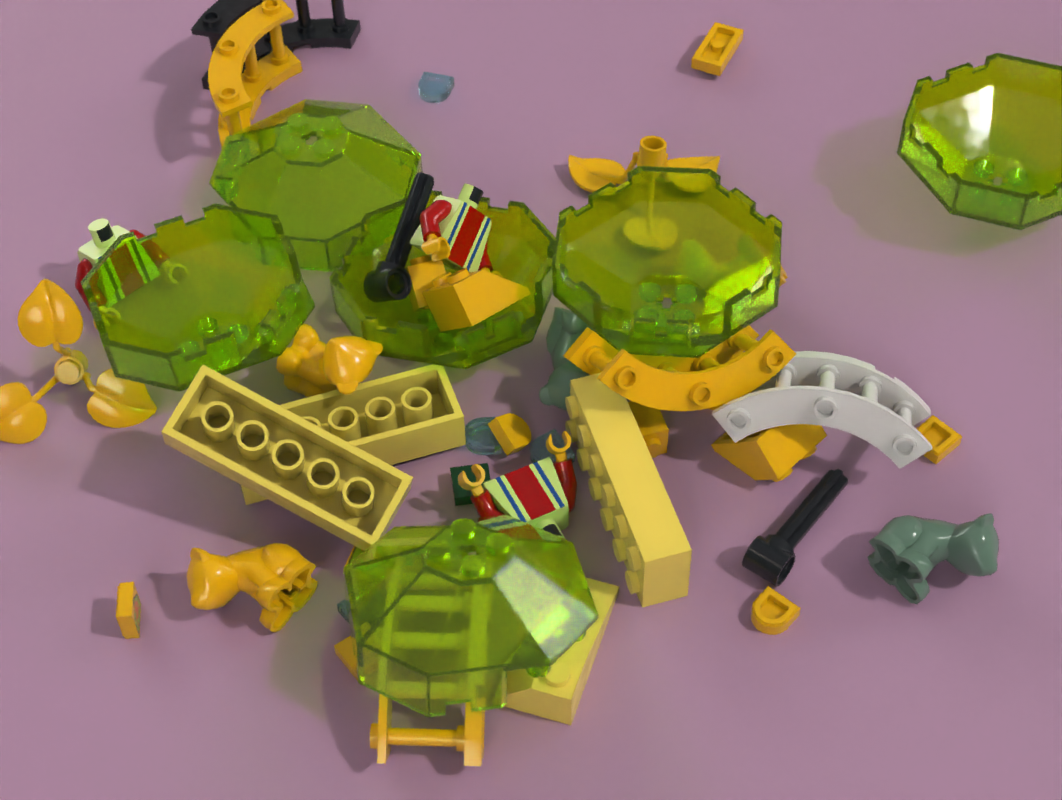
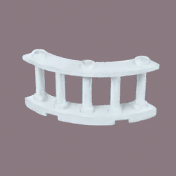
[712,351,932,469]

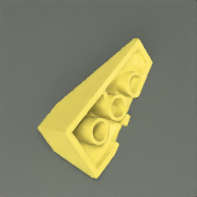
[491,576,619,725]

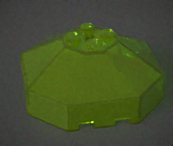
[897,53,1062,230]
[209,99,423,272]
[552,166,782,358]
[329,190,561,369]
[81,203,316,392]
[344,515,598,717]

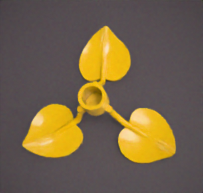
[568,136,720,251]
[0,278,157,444]

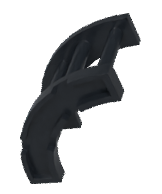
[191,0,361,90]

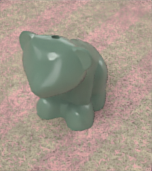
[539,307,618,411]
[868,513,999,604]

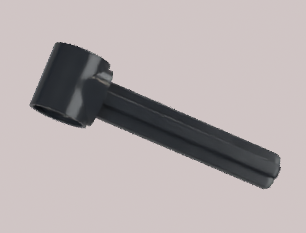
[363,172,434,303]
[742,469,848,586]

